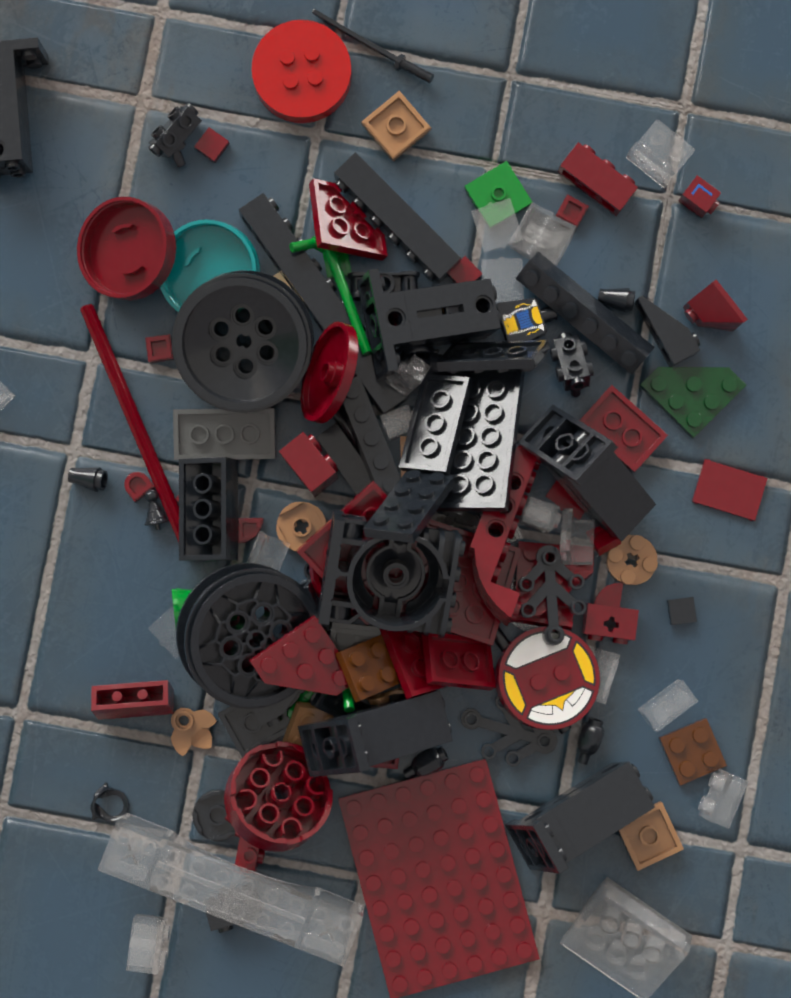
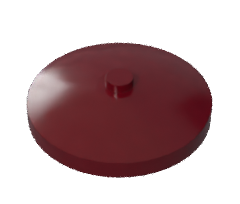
[301,322,358,424]

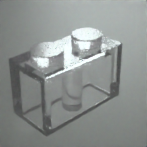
[518,497,562,534]
[637,679,698,732]
[126,914,170,975]

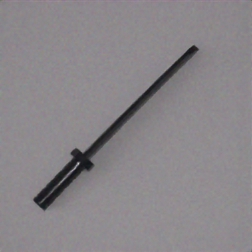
[312,9,434,84]

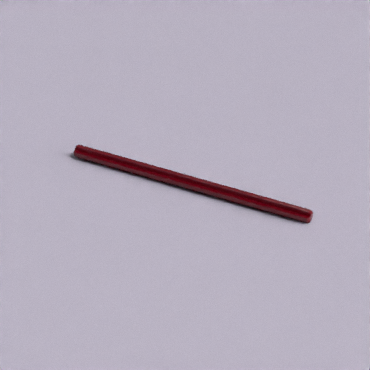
[80,304,179,543]

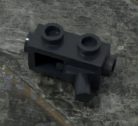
[148,103,202,168]
[550,333,594,397]

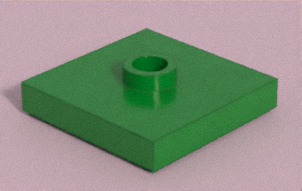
[464,161,533,229]

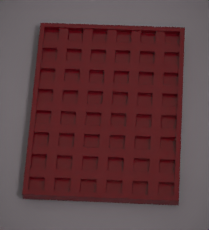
[338,758,540,998]

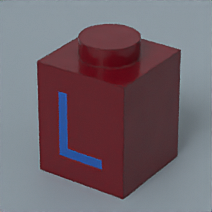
[678,175,721,218]

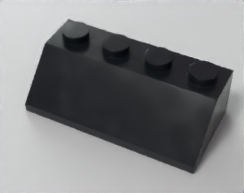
[179,457,238,561]

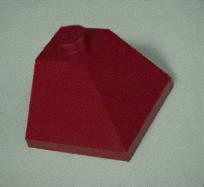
[683,279,748,331]

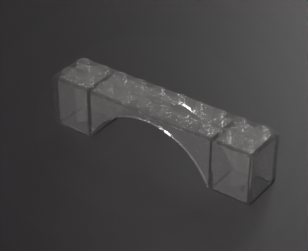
[98,813,364,967]

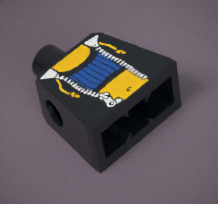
[496,298,557,341]

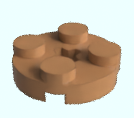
[276,502,327,552]
[606,535,658,585]

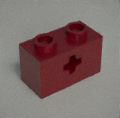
[581,603,639,645]

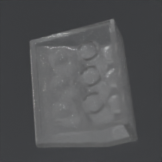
[560,877,692,998]

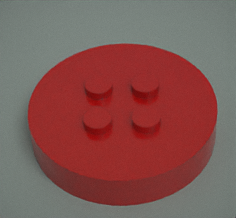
[252,20,352,123]

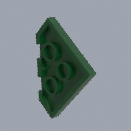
[639,367,746,438]

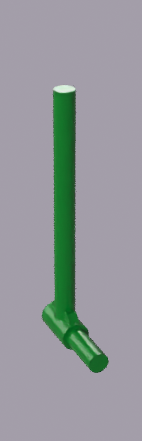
[289,236,372,355]

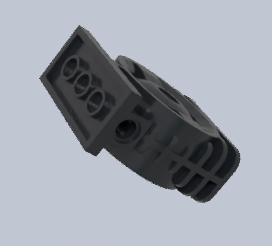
[318,510,465,638]

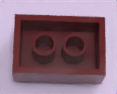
[279,432,339,497]

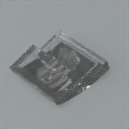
[508,202,577,266]

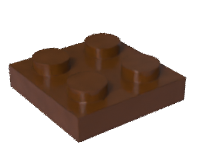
[335,635,400,702]
[659,718,727,786]

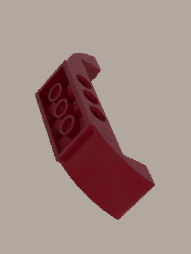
[468,445,541,626]

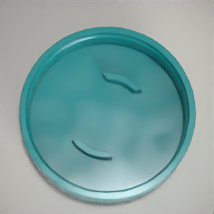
[160,220,260,314]

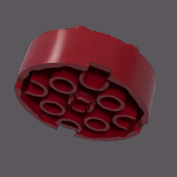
[224,741,333,852]

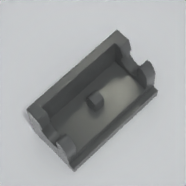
[330,622,381,651]

